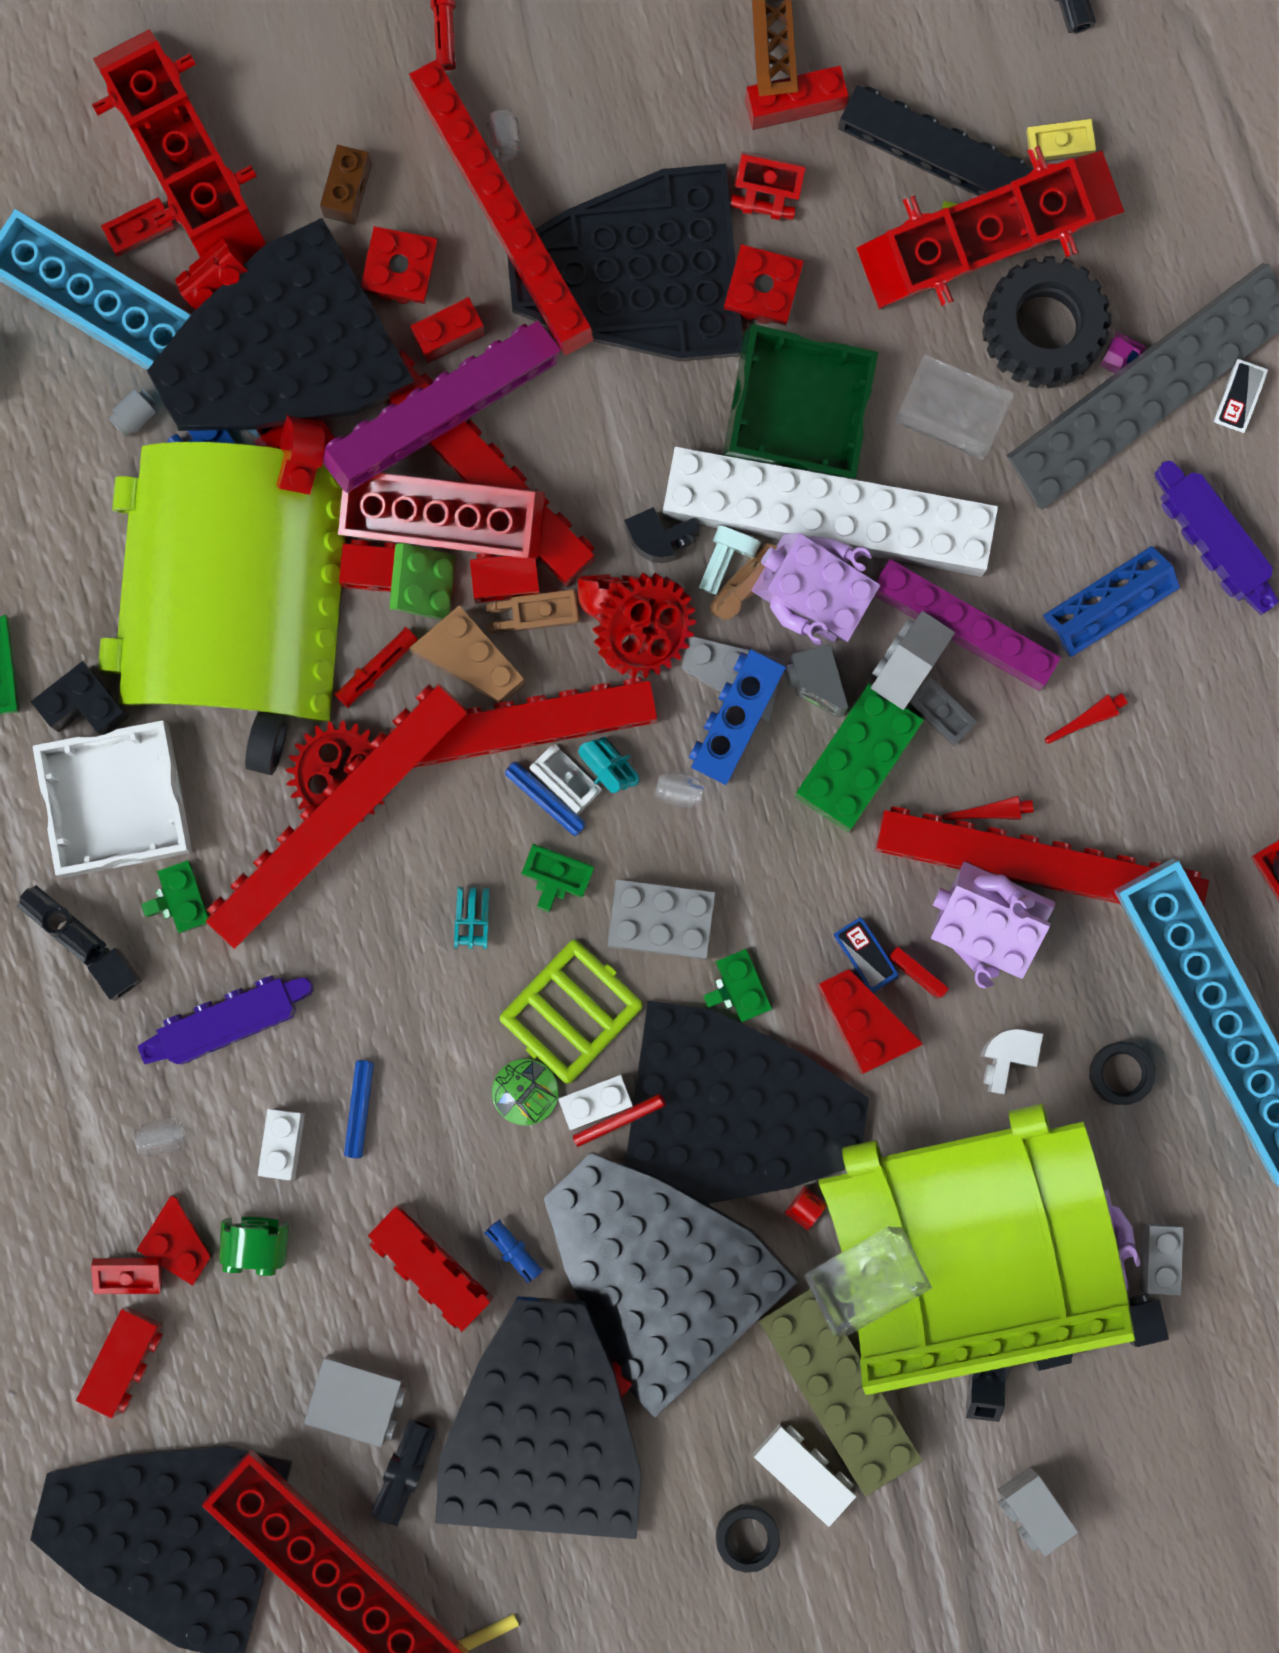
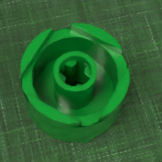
[219,1216,289,1276]

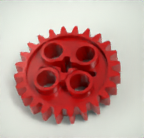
[592,573,696,678]
[286,721,391,823]

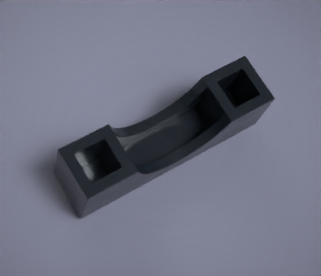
[1033,1294,1169,1371]

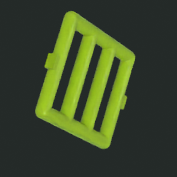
[499,939,643,1084]

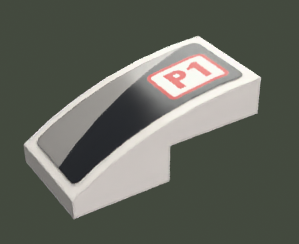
[1213,358,1268,433]

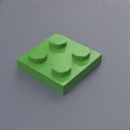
[389,543,455,621]

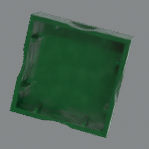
[722,324,878,480]

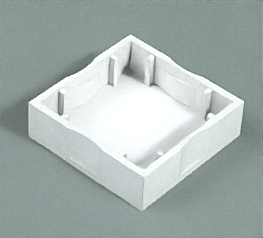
[32,720,193,878]

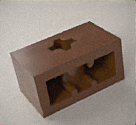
[320,144,372,225]

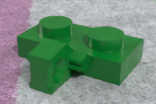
[521,844,595,913]
[141,860,209,934]
[703,949,772,1023]

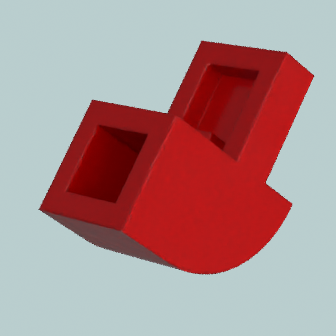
[276,415,325,495]

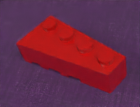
[368,1205,494,1332]

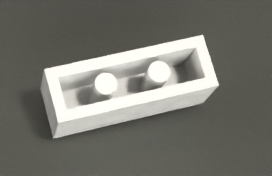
[753,1423,856,1527]

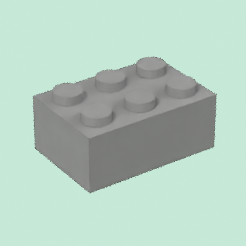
[607,880,715,960]

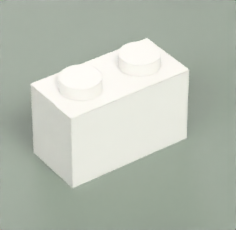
[558,1075,632,1130]
[257,1109,305,1181]

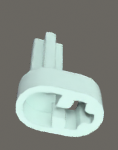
[699,525,761,595]

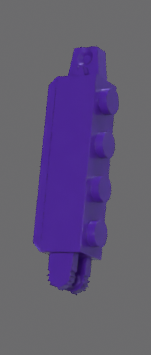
[1154,460,1279,615]
[137,975,314,1065]

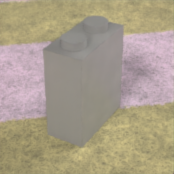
[304,1355,407,1447]

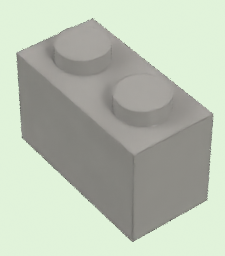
[1140,1224,1183,1295]

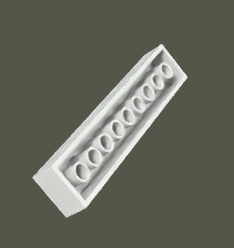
[662,447,998,577]

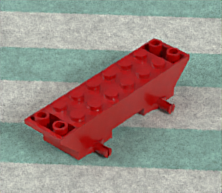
[91,29,266,262]
[856,146,1125,309]

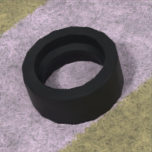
[245,712,287,775]
[1089,1042,1155,1105]
[716,1504,780,1573]

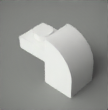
[980,1029,1043,1094]

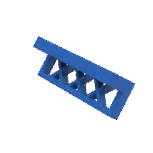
[1043,546,1180,657]

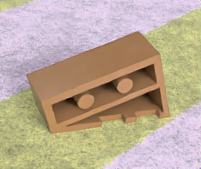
[409,605,525,703]

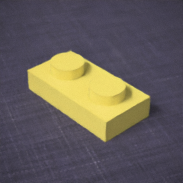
[1026,119,1096,162]

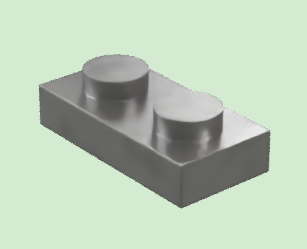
[908,677,978,747]

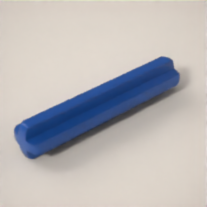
[505,761,586,836]
[344,1060,374,1159]

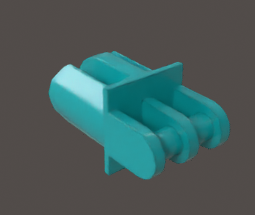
[578,737,640,793]
[454,886,490,949]

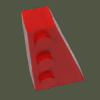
[817,969,923,1074]

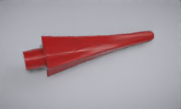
[1044,693,1128,744]
[942,795,1034,821]

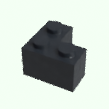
[30,661,130,735]

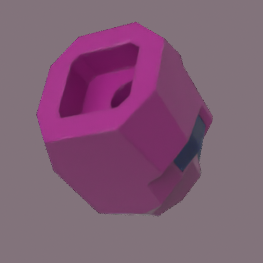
[1100,332,1147,373]

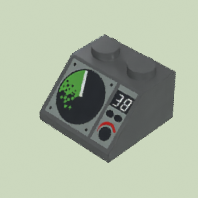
[784,644,848,718]

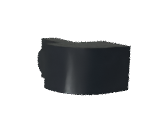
[624,507,700,563]
[966,1366,1011,1422]

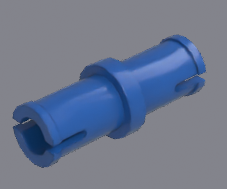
[484,1219,543,1284]

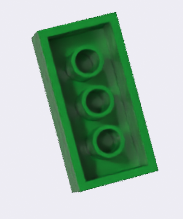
[794,684,924,833]

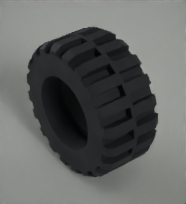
[982,256,1112,388]

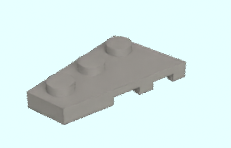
[681,637,785,724]

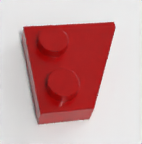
[137,1195,212,1286]

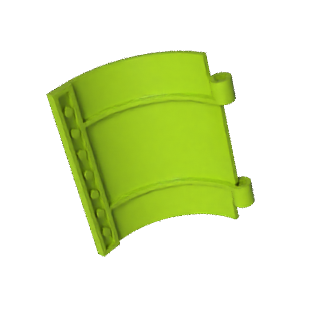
[97,442,345,722]
[819,1103,1135,1395]

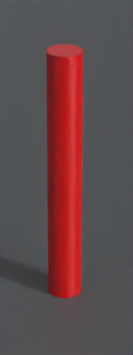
[573,1094,666,1147]

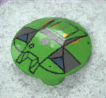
[492,1059,558,1125]

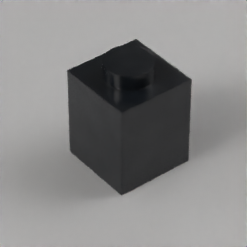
[87,947,143,1001]

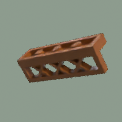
[752,0,798,96]

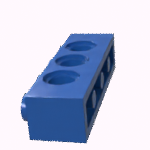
[688,648,786,785]

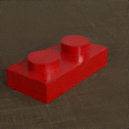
[101,197,175,257]
[91,1258,162,1294]

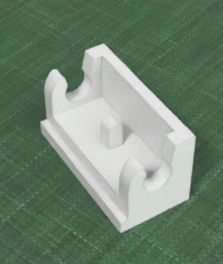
[529,744,602,815]

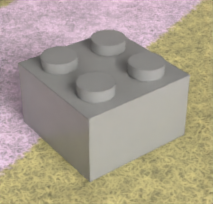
[871,611,955,710]
[997,1467,1078,1556]

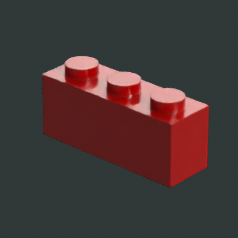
[745,65,848,130]
[76,1307,163,1419]

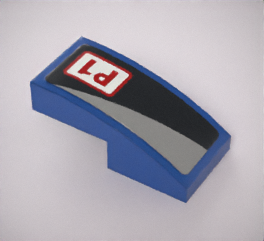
[833,917,899,993]

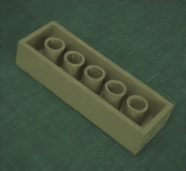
[758,1283,922,1497]

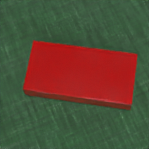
[888,946,949,999]

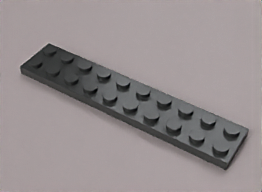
[1006,263,1279,510]

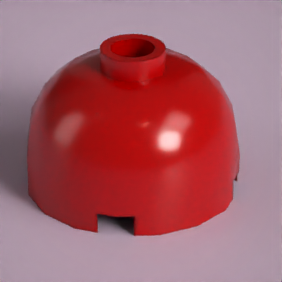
[578,574,640,624]

